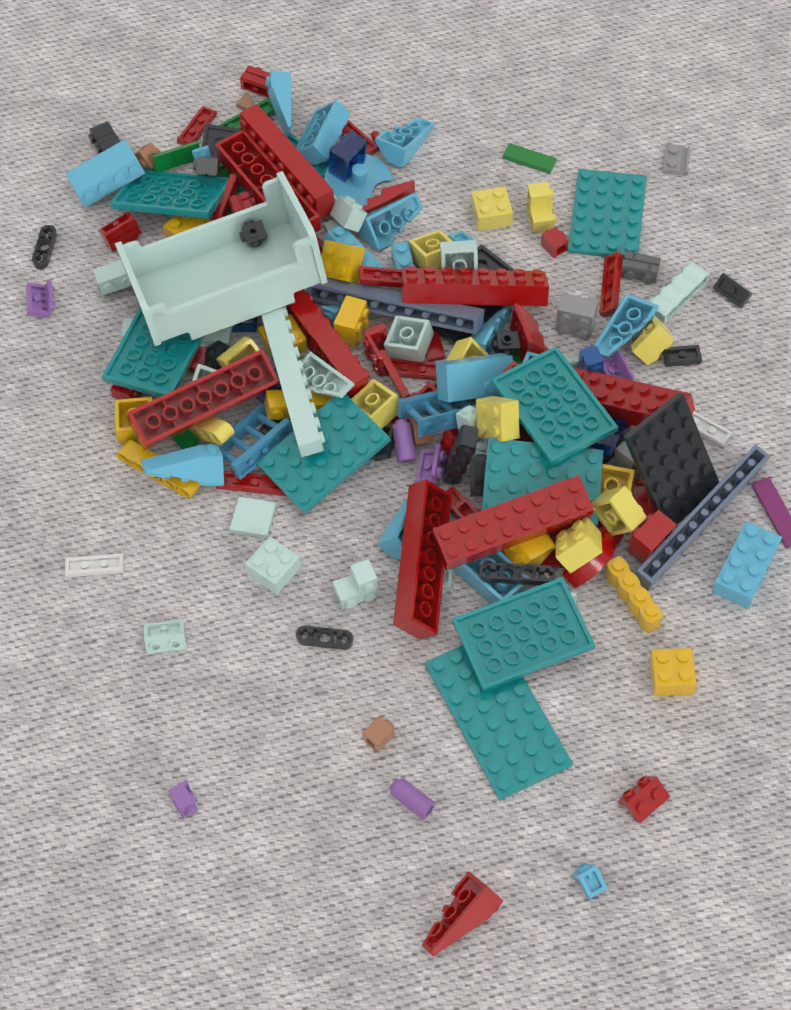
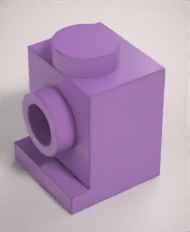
[168,780,198,818]

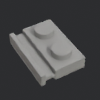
[662,144,690,176]

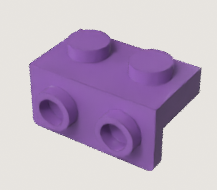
[26,279,55,318]
[602,350,634,380]
[415,444,446,486]

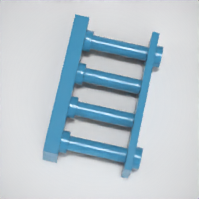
[397,391,476,437]
[213,403,294,480]

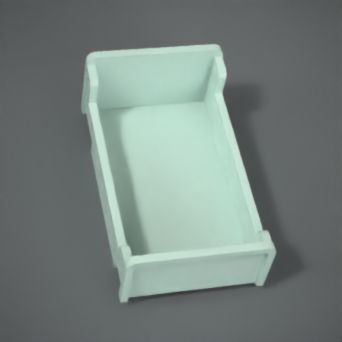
[115,171,328,346]

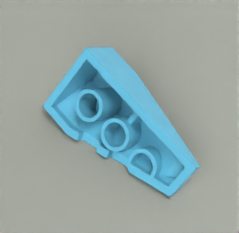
[359,192,422,251]
[141,444,224,486]
[378,499,407,560]

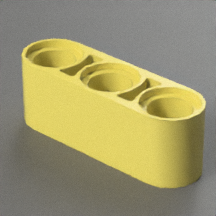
[190,417,235,446]

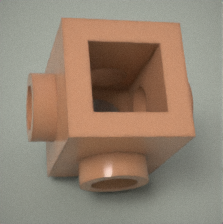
[134,142,160,170]

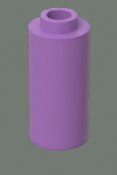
[392,419,416,463]
[390,778,436,820]

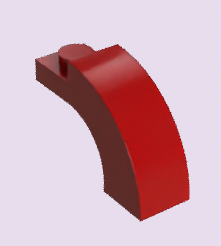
[562,526,615,588]

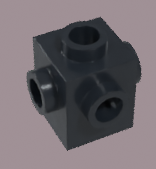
[239,219,268,248]
[492,330,521,356]
[204,340,230,370]

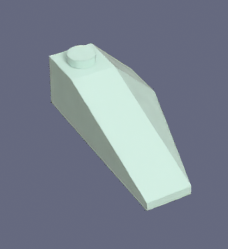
[301,352,355,398]

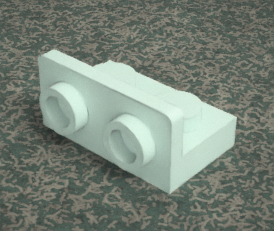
[144,619,187,654]

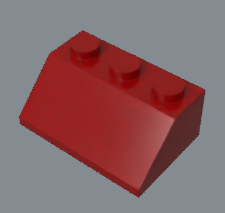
[509,303,549,363]

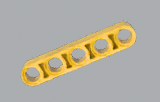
[116,440,201,499]

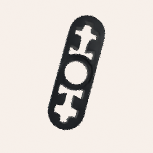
[32,225,57,269]
[296,626,354,650]

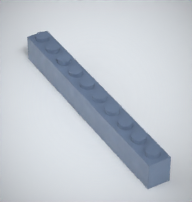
[307,277,484,334]
[635,444,770,591]

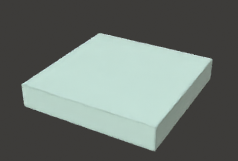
[230,497,276,539]

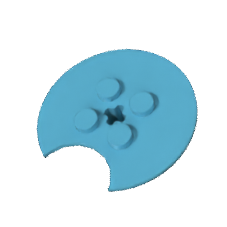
[324,153,393,206]

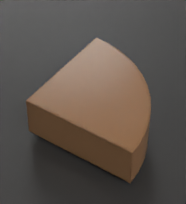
[236,93,253,110]

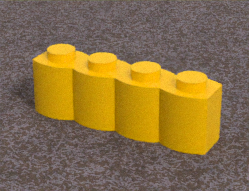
[605,556,663,633]

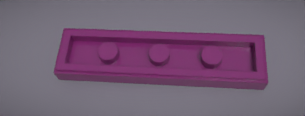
[751,477,791,548]

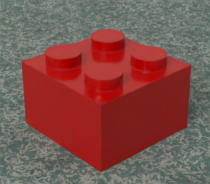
[627,510,676,564]

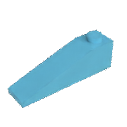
[265,70,291,137]
[375,118,435,168]
[594,294,659,358]
[471,305,513,355]

